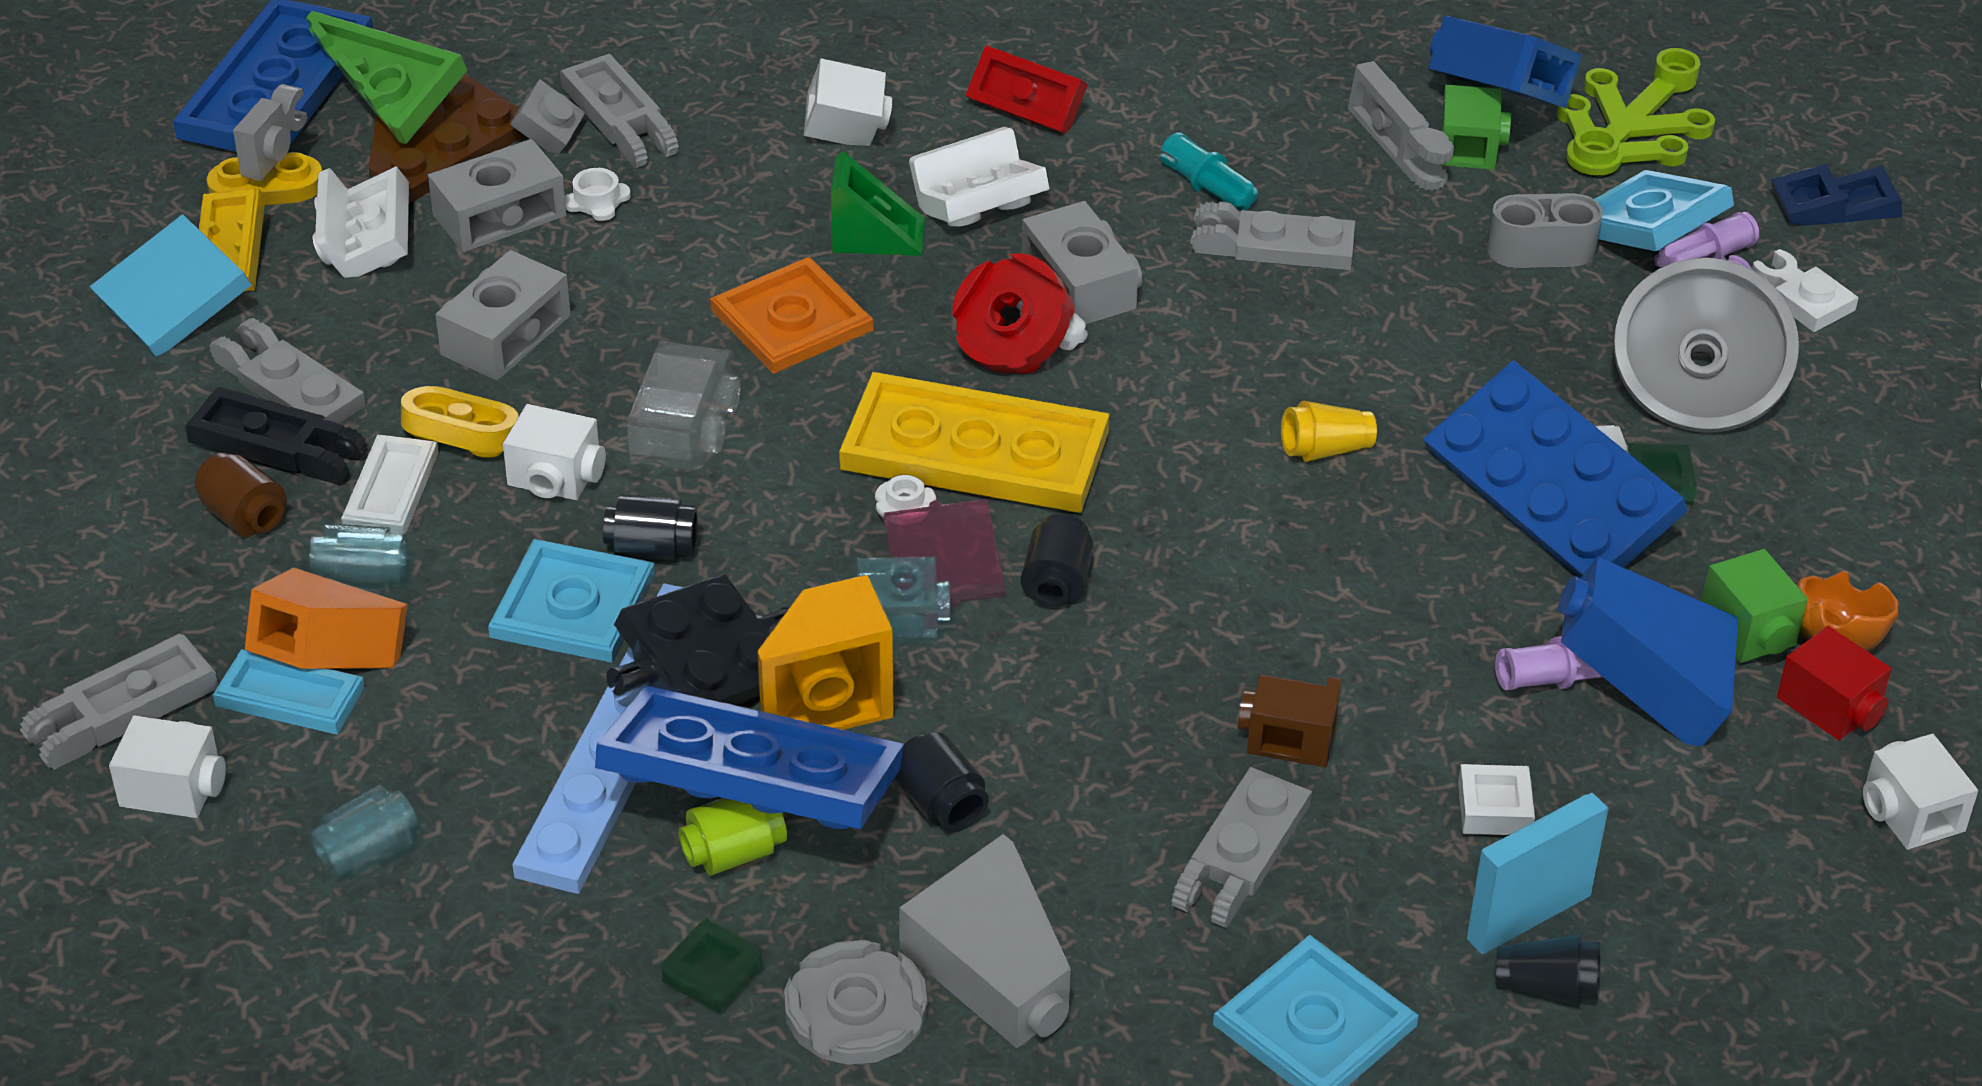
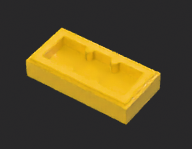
[199,188,265,292]

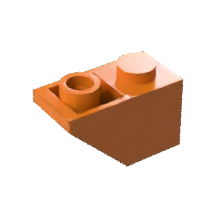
[245,567,408,669]

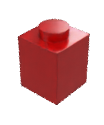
[1776,625,1892,741]

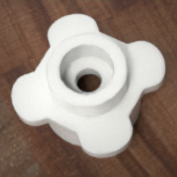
[565,168,631,221]

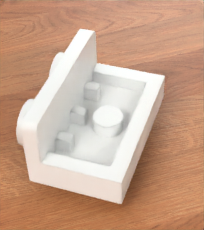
[909,127,1050,226]
[313,166,409,278]

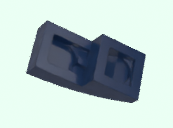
[1771,164,1902,226]

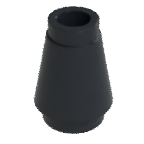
[1496,934,1601,1006]

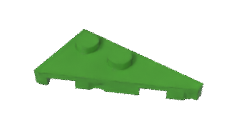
[306,11,468,144]

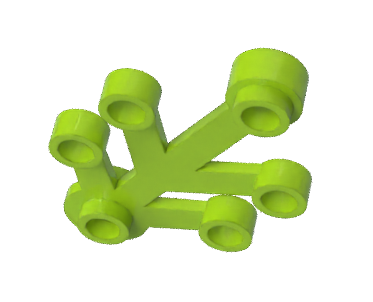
[1556,48,1715,175]

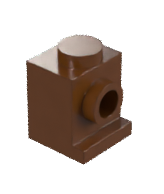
[1238,674,1342,768]

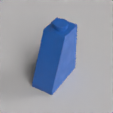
[1428,15,1582,108]
[1558,556,1738,746]

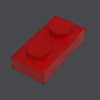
[965,45,1088,134]

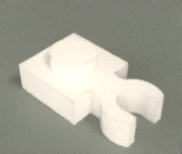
[1752,249,1859,332]

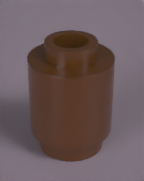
[195,453,287,538]

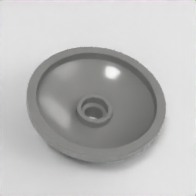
[1613,258,1799,433]

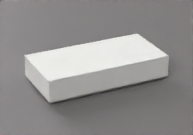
[341,435,439,537]

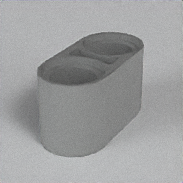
[1487,193,1603,268]

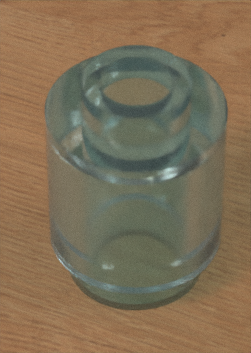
[310,523,407,590]
[308,784,418,880]

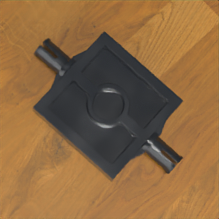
[606,574,790,706]

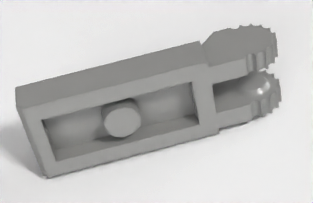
[560,54,679,168]
[1348,61,1454,191]
[1190,201,1356,270]
[209,318,366,423]
[20,634,218,770]
[1171,767,1312,928]

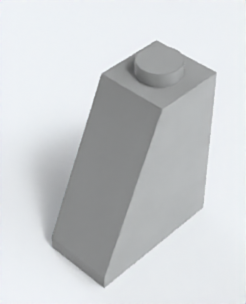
[899,834,1071,1048]

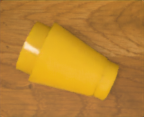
[1281,401,1377,462]

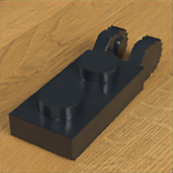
[185,386,368,486]

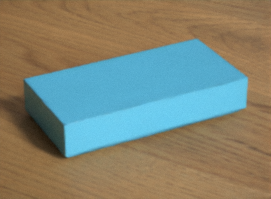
[213,649,365,735]

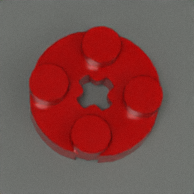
[952,253,1075,374]

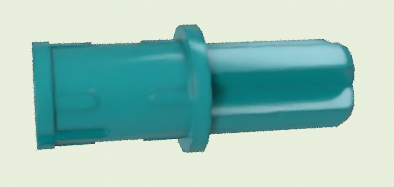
[1159,132,1258,213]

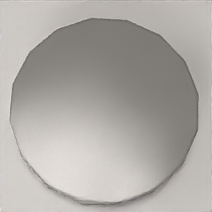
[784,940,928,1065]

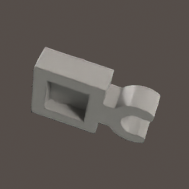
[233,84,308,181]

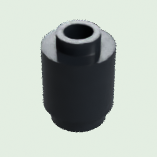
[603,494,698,562]
[1021,513,1094,606]
[894,732,989,832]

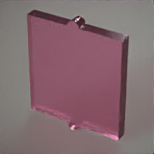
[884,499,1006,609]

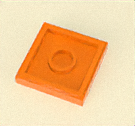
[710,257,873,374]

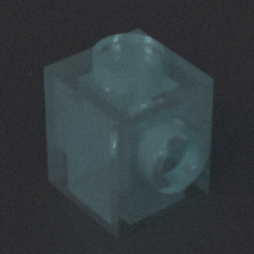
[857,557,950,644]

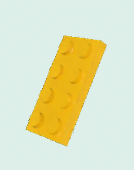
[839,372,1110,513]

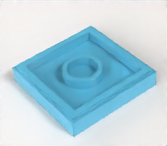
[1594,170,1734,251]
[89,214,251,356]
[488,539,655,663]
[1467,793,1609,955]
[1213,935,1419,1086]

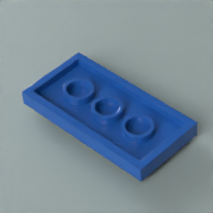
[173,0,373,152]
[1423,360,1688,578]
[595,686,904,830]

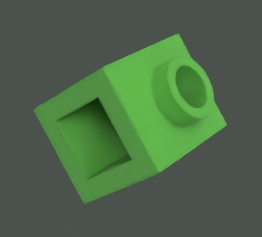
[1440,85,1511,170]
[1701,549,1808,663]

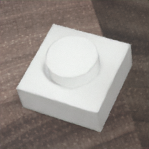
[1458,764,1535,835]

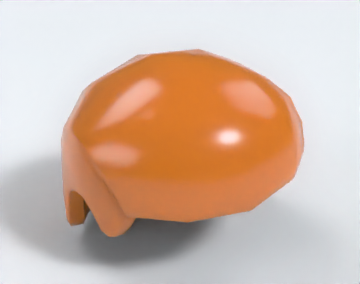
[1796,571,1899,651]

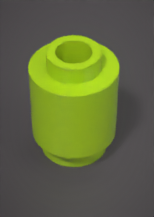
[678,798,787,876]

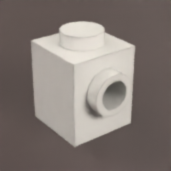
[804,59,892,146]
[503,404,606,500]
[109,715,226,818]
[1863,734,1978,850]

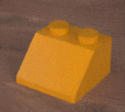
[758,575,893,730]

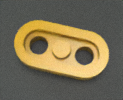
[207,152,322,205]
[401,386,519,458]

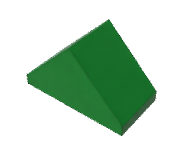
[831,151,925,256]

